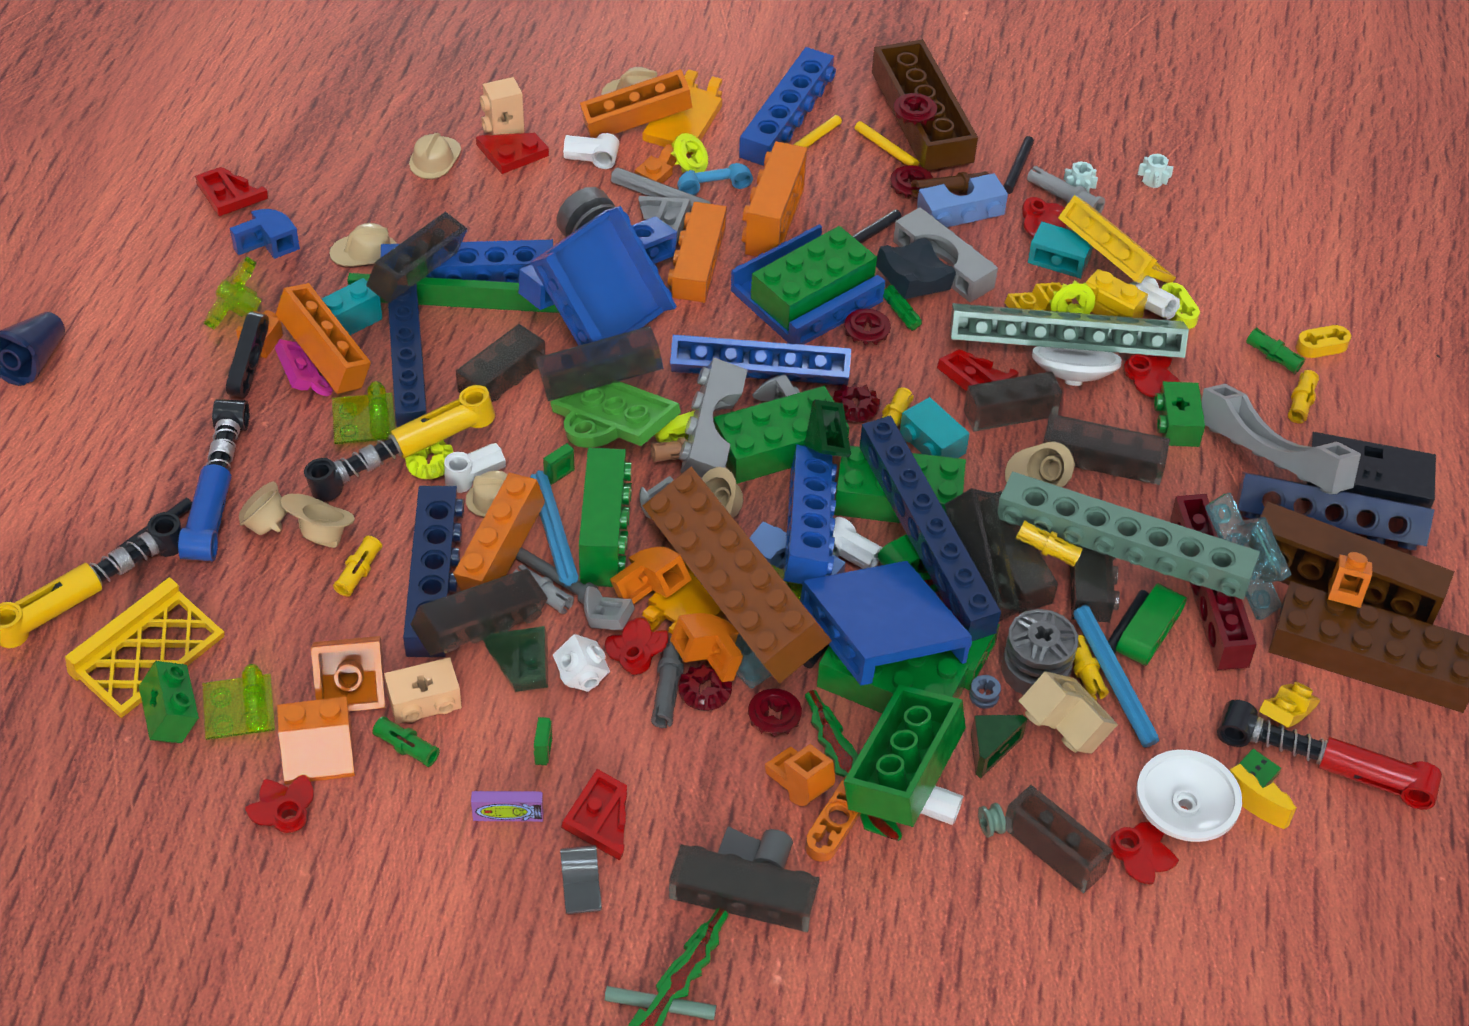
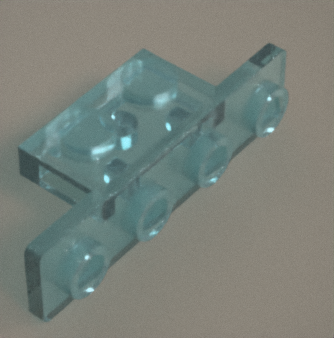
[1205,493,1292,620]

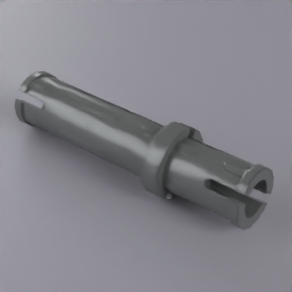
[651,636,684,728]

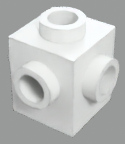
[553,634,610,692]

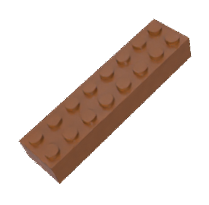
[642,466,832,683]

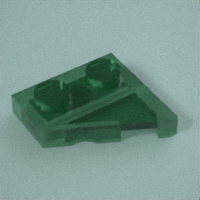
[482,626,548,692]

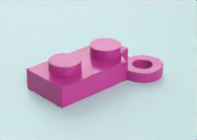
[275,339,333,396]

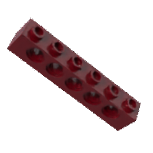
[1170,494,1257,671]

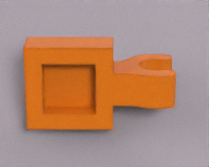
[634,144,677,184]

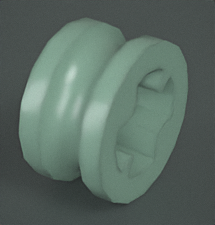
[978,803,1006,838]

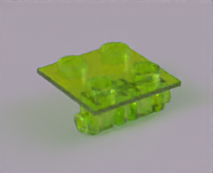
[332,381,395,444]
[202,664,275,740]

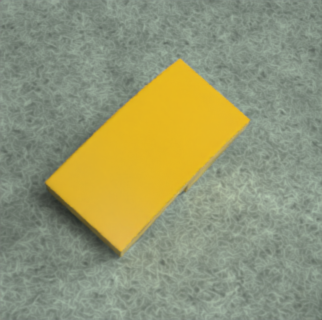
[1004,282,1072,311]
[1259,682,1321,728]
[1229,764,1297,829]

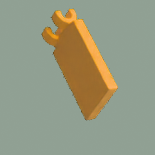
[642,69,722,155]
[642,563,724,644]

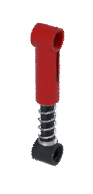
[1217,700,1442,810]

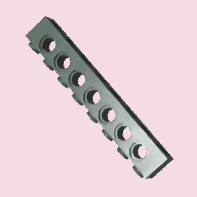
[950,303,1189,358]
[997,471,1260,600]

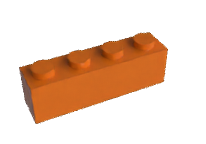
[580,69,692,138]
[667,202,727,303]
[276,283,371,394]
[453,472,545,603]

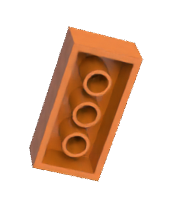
[741,141,807,257]

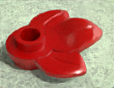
[1022,197,1066,238]
[1124,354,1180,398]
[605,617,669,675]
[245,775,314,833]
[1109,822,1179,884]

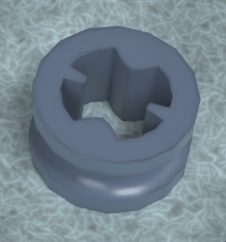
[969,675,1001,709]

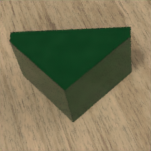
[804,399,851,457]
[971,715,1028,778]

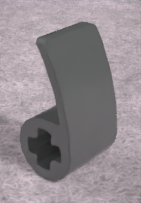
[718,826,793,877]
[560,845,602,914]

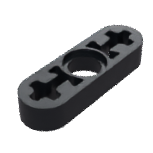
[226,311,269,398]

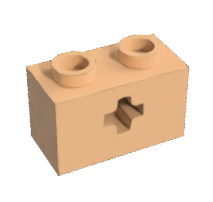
[480,77,524,135]
[384,657,462,724]

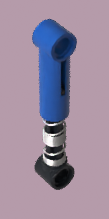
[178,399,250,561]

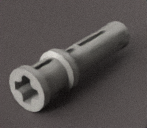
[1027,166,1105,214]

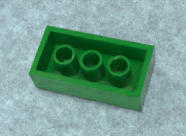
[751,226,877,331]
[713,386,850,484]
[834,446,966,526]
[579,448,632,587]
[817,646,969,713]
[844,684,966,827]

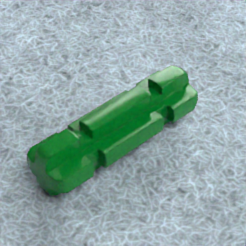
[883,285,922,331]

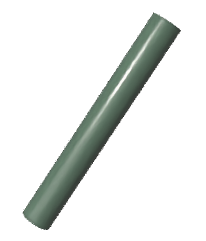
[604,986,717,1020]

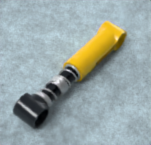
[304,385,495,502]
[0,512,182,648]

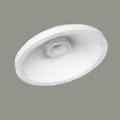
[1032,346,1122,386]
[1136,750,1242,842]

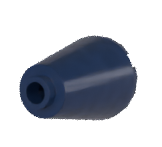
[0,312,65,386]

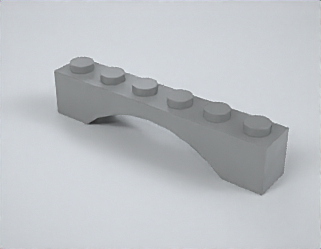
[1201,384,1361,494]

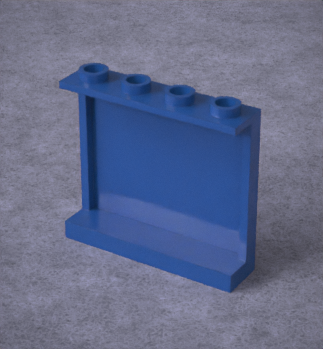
[530,206,677,364]
[731,224,886,345]
[800,561,972,686]

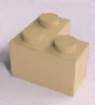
[1019,671,1118,754]

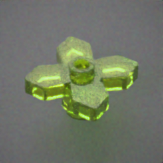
[203,256,262,330]

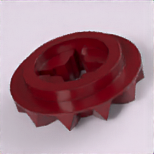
[893,93,937,126]
[890,165,933,199]
[844,309,891,345]
[833,382,880,422]
[679,663,732,711]
[748,688,802,737]

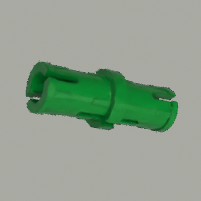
[1246,327,1306,374]
[372,716,440,767]

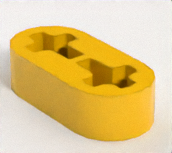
[1296,325,1351,358]

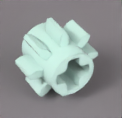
[1138,154,1174,188]
[1063,161,1098,193]

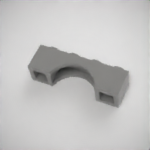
[893,207,998,303]
[679,358,747,479]

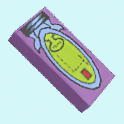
[471,791,544,822]

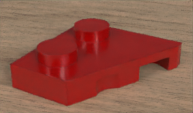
[476,133,549,174]
[195,167,269,216]
[937,349,1019,401]
[561,769,627,861]

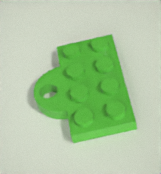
[550,371,681,448]

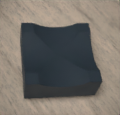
[876,238,956,299]

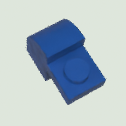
[230,209,300,259]

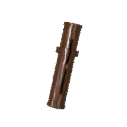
[911,171,989,198]

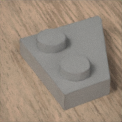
[638,196,691,243]

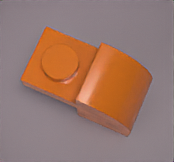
[610,547,692,604]
[670,613,743,682]
[765,744,835,806]

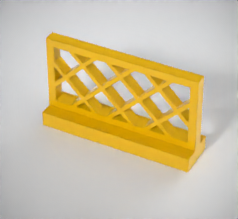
[1058,195,1176,283]
[65,577,225,718]

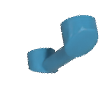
[677,163,753,195]

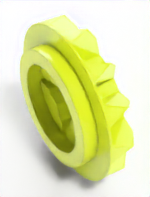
[671,133,708,173]
[1049,280,1095,314]
[405,440,454,479]

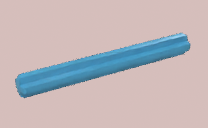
[530,470,578,587]
[1073,605,1159,748]

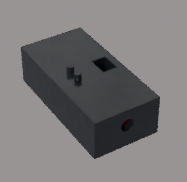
[1301,432,1436,519]

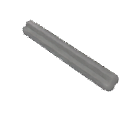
[611,167,711,212]

